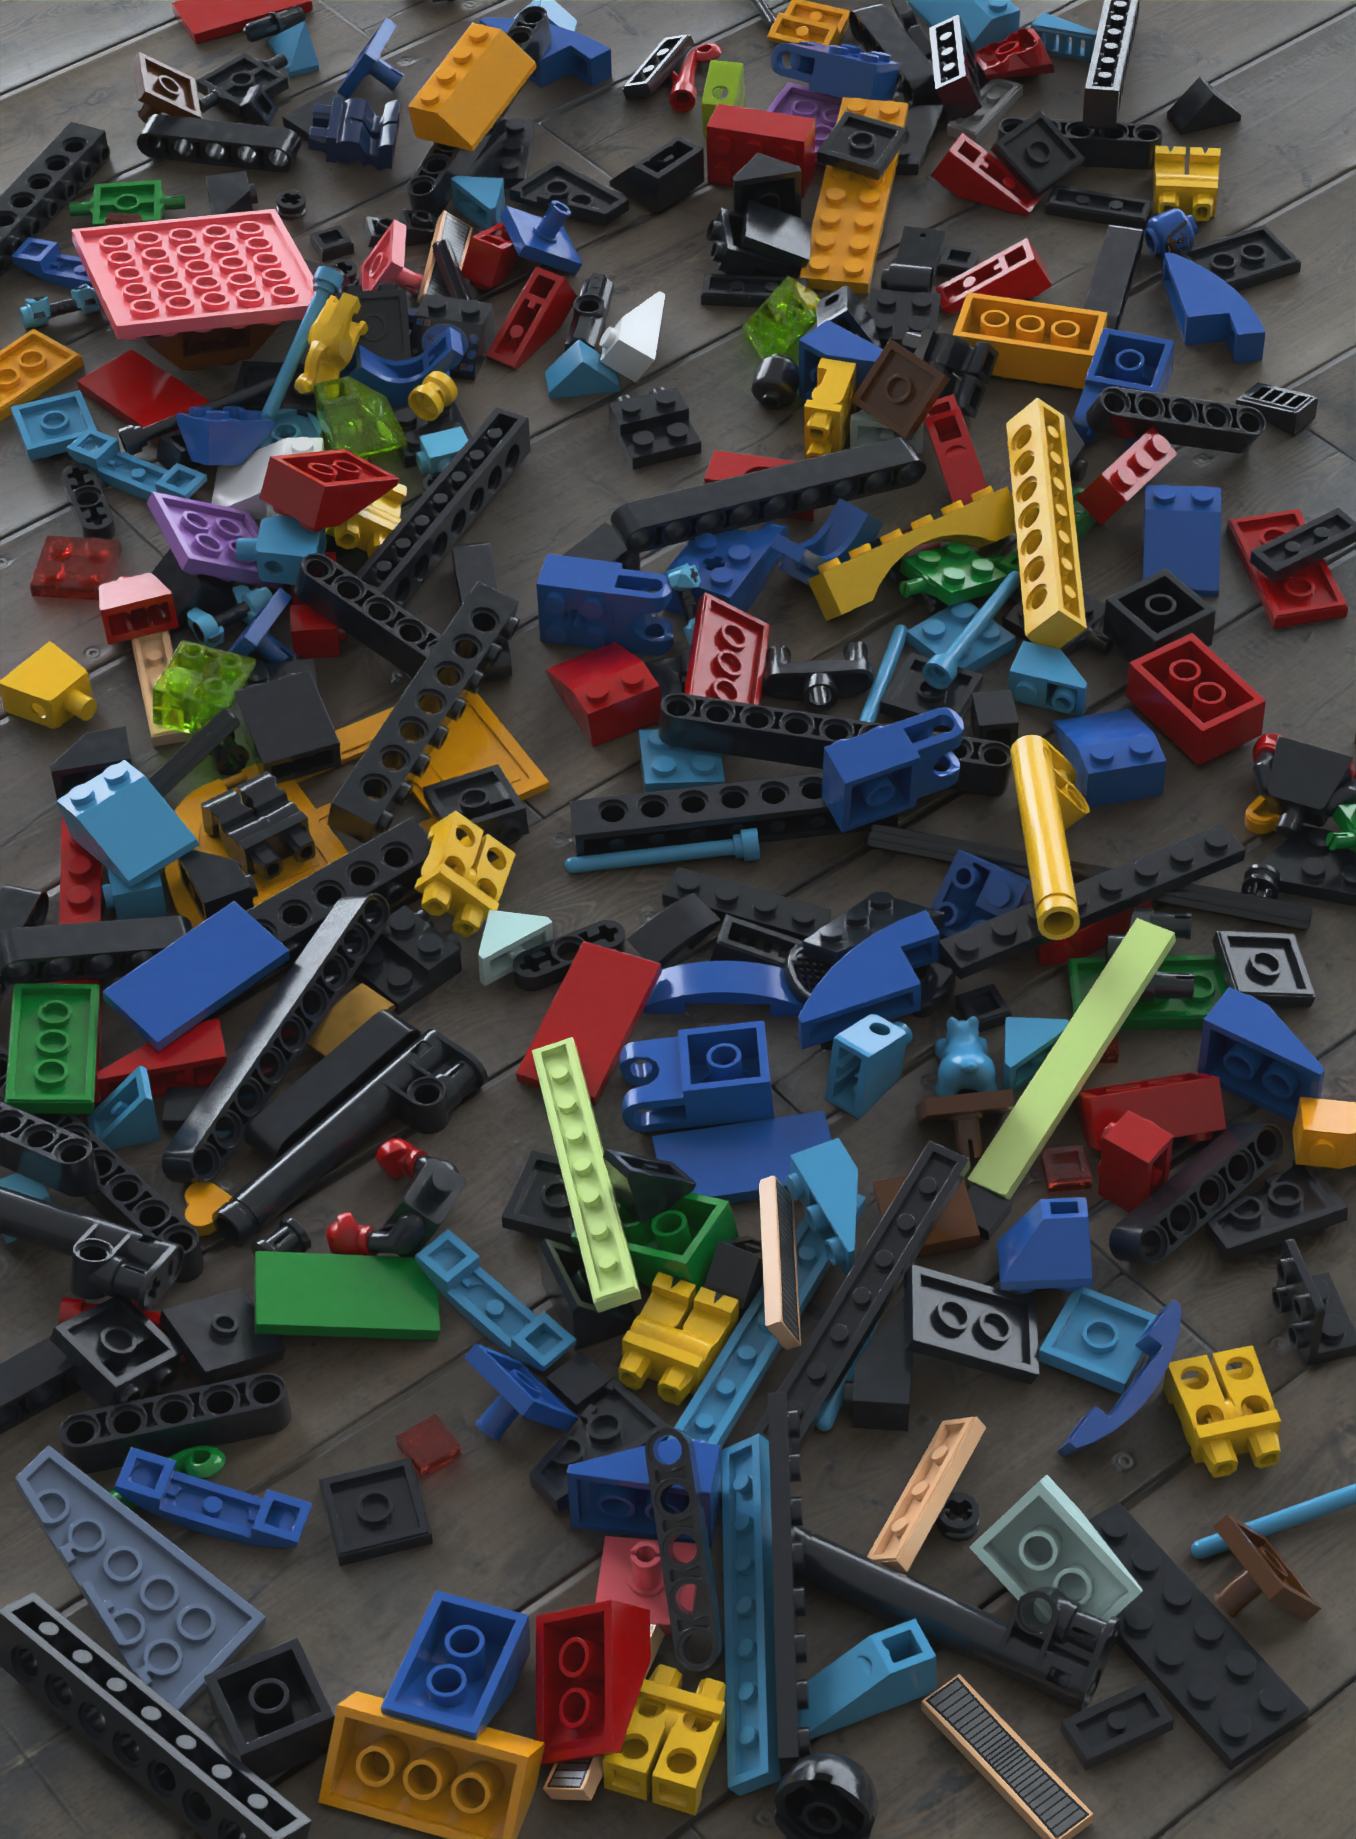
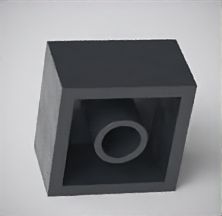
[1103,568,1216,660]
[204,1637,335,1780]

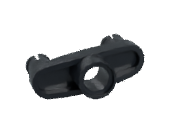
[764,641,874,712]
[1105,907,1194,1002]

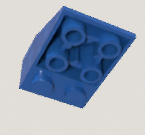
[799,320,883,413]

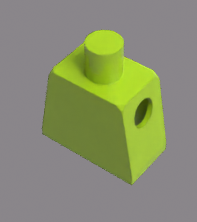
[701,60,746,139]

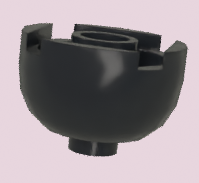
[774,1752,878,1839]

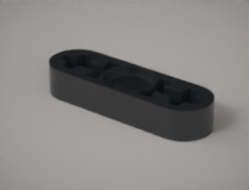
[61,463,116,543]
[513,920,626,992]

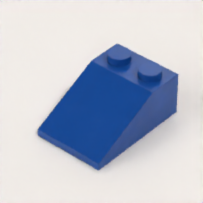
[1142,485,1221,597]
[1052,708,1166,807]
[1197,987,1325,1123]
[567,1439,722,1547]
[381,1590,531,1740]

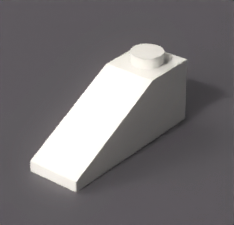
[599,291,665,382]

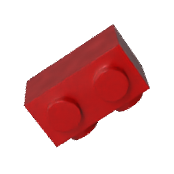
[1097,1110,1174,1212]

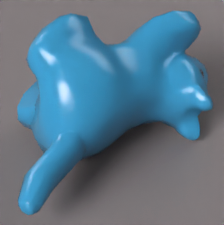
[934,1016,998,1097]

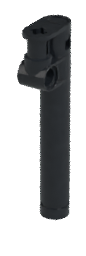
[212,1029,488,1247]
[0,1186,184,1311]
[795,1526,1121,1711]

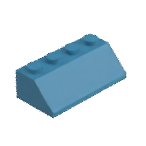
[907,0,1020,52]

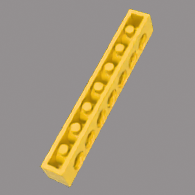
[1006,397,1087,649]

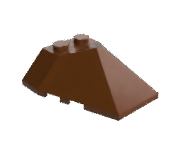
[142,321,283,371]

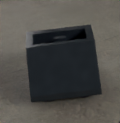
[609,135,704,212]

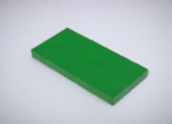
[1067,955,1227,1030]
[5,984,100,1114]
[254,1251,440,1340]

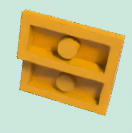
[767,0,850,46]

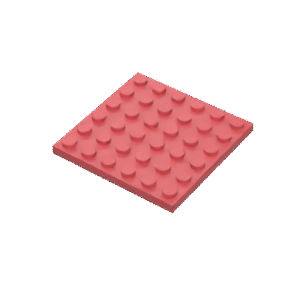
[72,209,326,340]

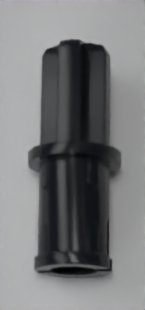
[244,5,306,42]

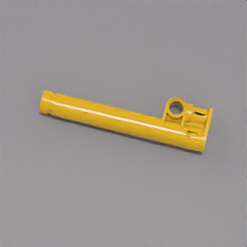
[1010,735,1090,940]

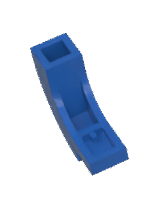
[339,327,463,408]
[770,498,884,586]

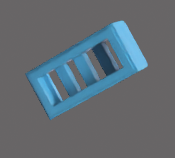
[1030,12,1097,62]

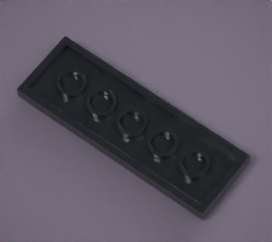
[1088,1502,1309,1770]

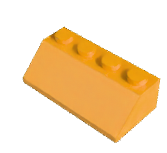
[408,23,536,151]
[318,1691,545,1839]

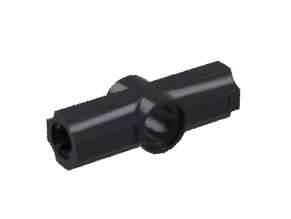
[565,273,614,352]

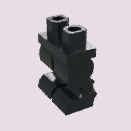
[901,328,999,418]
[201,771,316,881]

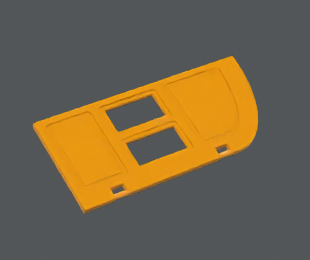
[165,685,550,929]

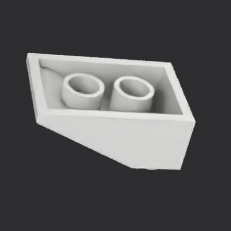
[211,437,325,519]

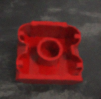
[976,28,1055,80]

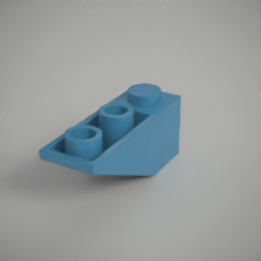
[786,1138,858,1277]
[800,1619,937,1739]

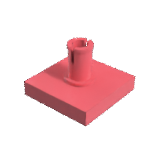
[359,219,423,295]
[595,1536,697,1636]

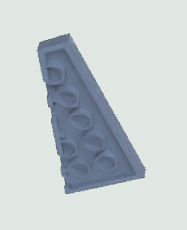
[15,1445,266,1713]

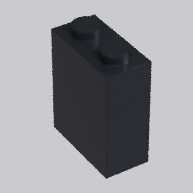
[234,670,341,784]

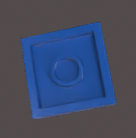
[337,18,404,99]
[500,200,582,275]
[212,588,296,682]
[464,1343,579,1442]

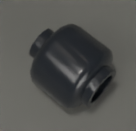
[751,354,800,409]

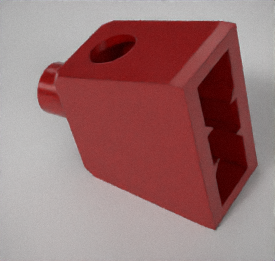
[99,573,179,645]

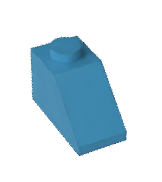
[102,868,167,920]

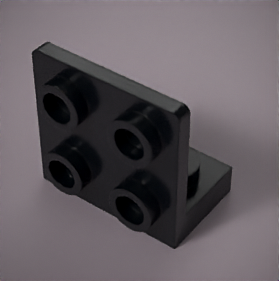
[1272,1239,1356,1366]

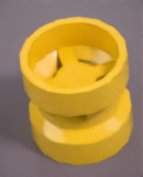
[408,371,458,421]

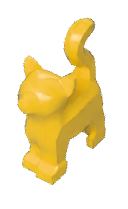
[294,292,368,399]

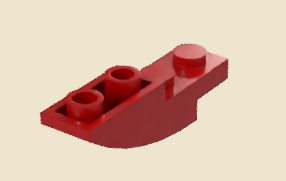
[924,394,987,506]

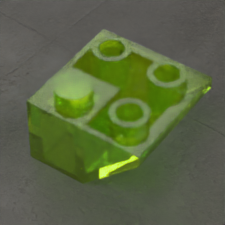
[742,276,820,360]
[314,376,408,457]
[153,640,256,733]

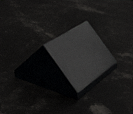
[733,153,801,218]
[151,548,237,631]
[539,1239,637,1351]

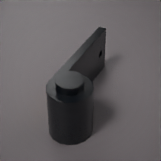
[881,226,945,293]

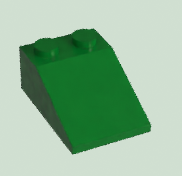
[571,1193,739,1295]

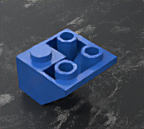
[176,406,275,466]
[931,850,1034,937]
[997,1197,1093,1293]

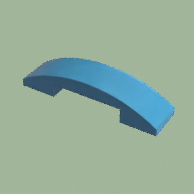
[67,428,207,500]
[415,1229,576,1372]

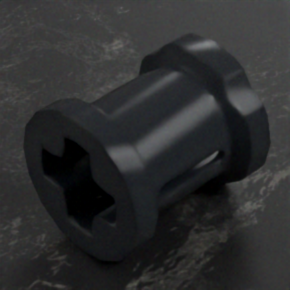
[209,731,249,776]
[251,1217,311,1257]

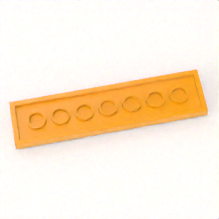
[800,97,908,294]

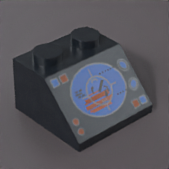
[410,294,495,380]

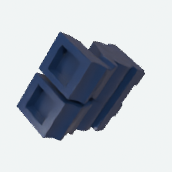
[309,96,400,171]

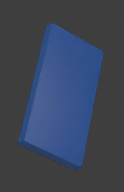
[102,901,290,1051]
[652,1111,832,1204]

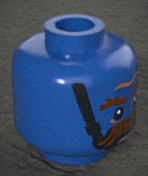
[1144,208,1198,258]

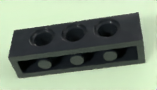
[929,14,982,121]

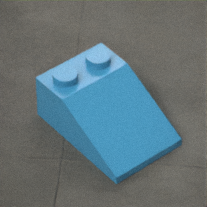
[56,760,199,887]

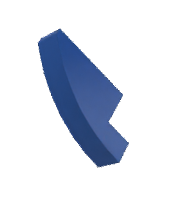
[480,17,612,88]
[1162,253,1266,363]
[798,910,940,1050]

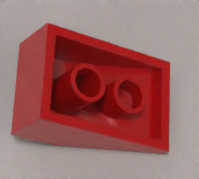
[259,449,399,532]
[545,642,662,747]
[536,1599,651,1767]

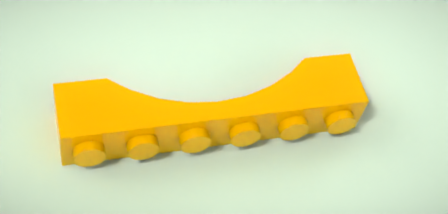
[808,485,1016,621]

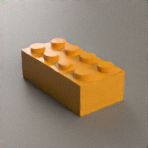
[953,292,1108,389]

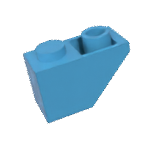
[1008,641,1088,716]

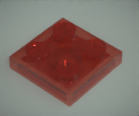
[30,535,122,600]

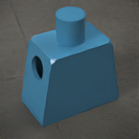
[236,515,327,585]
[825,1014,913,1119]

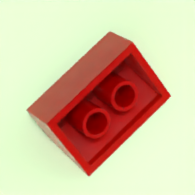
[1073,1071,1226,1150]

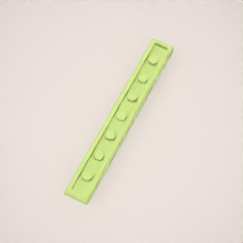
[967,918,1176,1200]
[532,1037,642,1313]

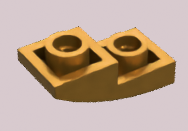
[306,983,396,1057]

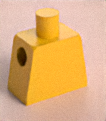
[0,641,97,729]

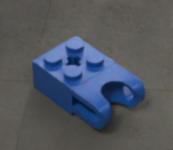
[771,41,901,101]
[1073,328,1174,450]
[662,521,788,616]
[536,554,674,656]
[822,707,964,833]
[619,1021,775,1132]

